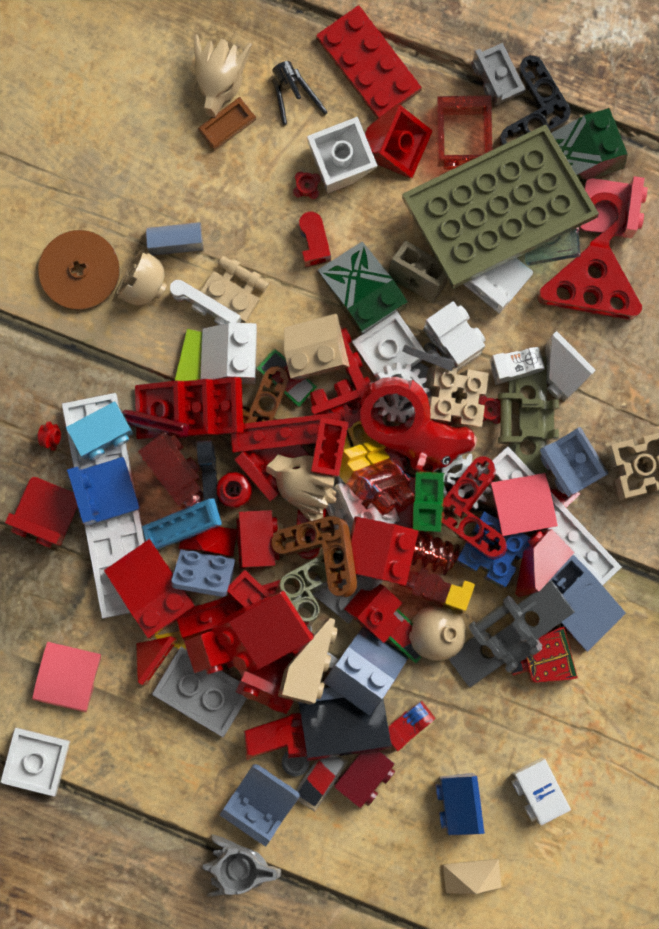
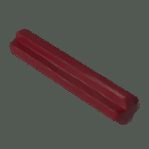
[122,409,189,438]

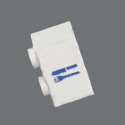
[511,758,571,825]

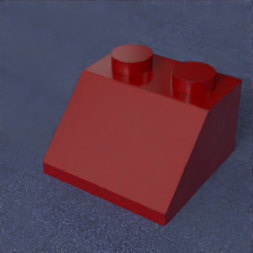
[342,516,418,586]

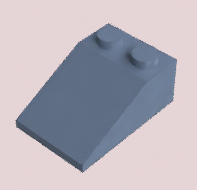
[324,627,408,715]

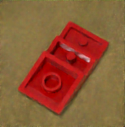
[135,377,244,439]

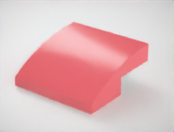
[490,473,558,536]
[32,642,101,713]

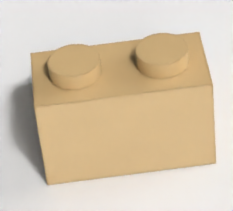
[284,314,350,381]

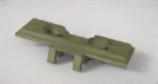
[498,356,559,477]

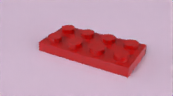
[316,5,422,119]

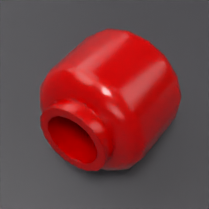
[216,472,252,509]

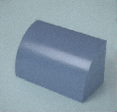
[146,222,204,256]

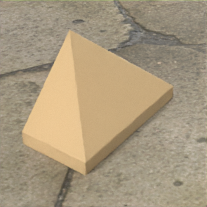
[443,859,502,894]

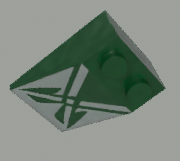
[551,108,628,182]
[317,241,408,336]

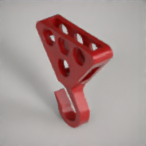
[537,192,642,320]

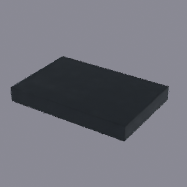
[299,698,392,761]

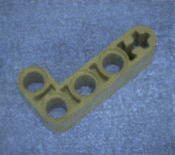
[276,549,344,628]

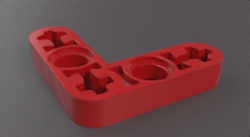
[442,456,507,559]

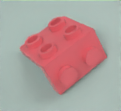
[580,176,648,238]

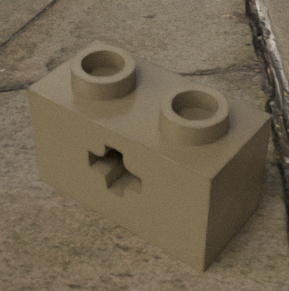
[388,241,448,303]

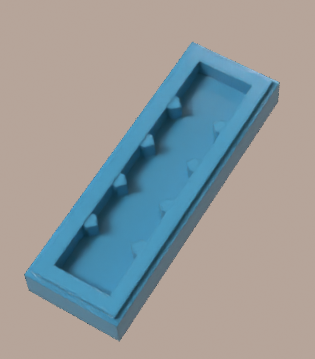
[142,499,222,551]

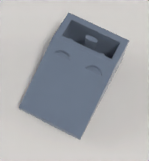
[530,555,626,652]

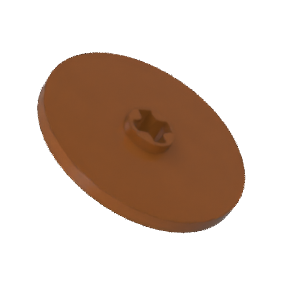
[38,230,120,310]

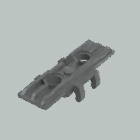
[449,580,575,688]

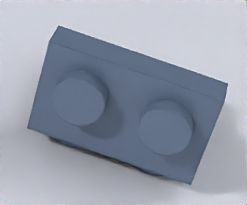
[540,427,609,496]
[171,550,235,597]
[220,764,300,847]

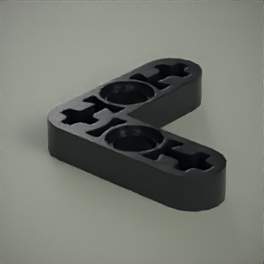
[499,55,571,146]
[197,440,220,516]

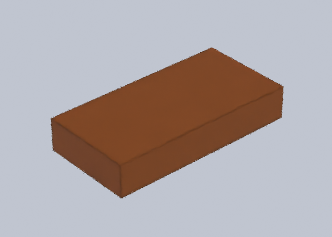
[198,97,256,151]

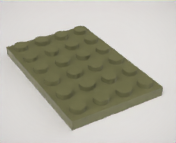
[402,124,599,289]

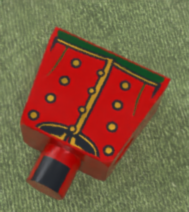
[511,627,578,683]

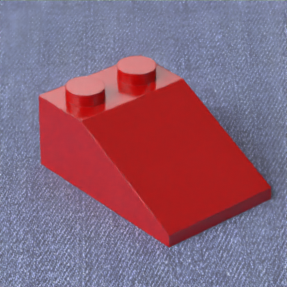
[104,539,196,639]
[212,590,314,676]

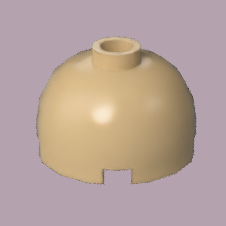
[116,250,167,305]
[409,606,466,661]

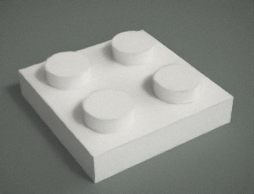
[352,312,425,380]
[0,728,70,796]

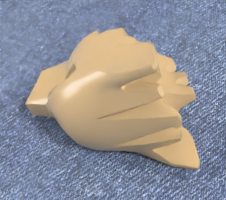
[194,34,252,117]
[266,455,336,521]

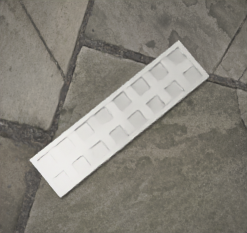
[62,393,145,619]

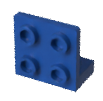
[67,457,140,526]

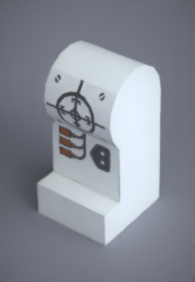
[489,347,545,385]

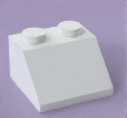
[307,117,377,193]
[201,323,257,384]

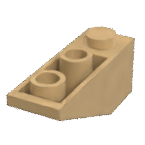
[278,618,337,705]

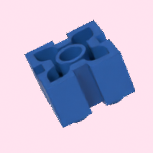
[455,512,530,589]

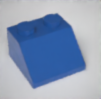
[435,773,485,835]

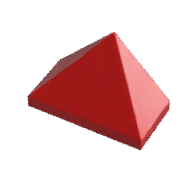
[311,417,348,477]
[179,527,237,557]
[136,636,179,685]

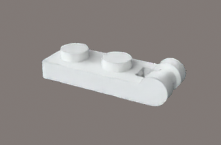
[170,280,241,325]

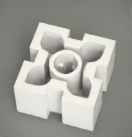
[423,301,486,372]

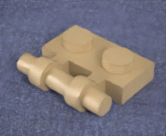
[201,256,269,323]

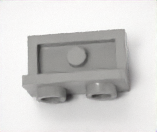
[471,43,525,106]

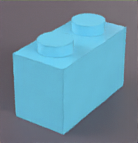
[66,401,133,460]

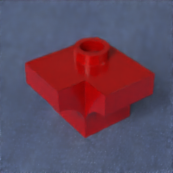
[344,584,402,643]

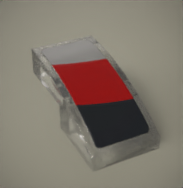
[296,756,348,812]

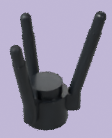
[272,61,328,125]

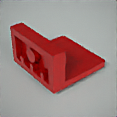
[234,445,310,501]

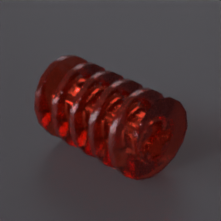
[407,527,460,576]

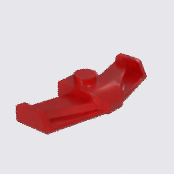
[244,713,307,761]

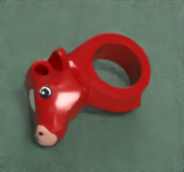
[359,377,477,472]

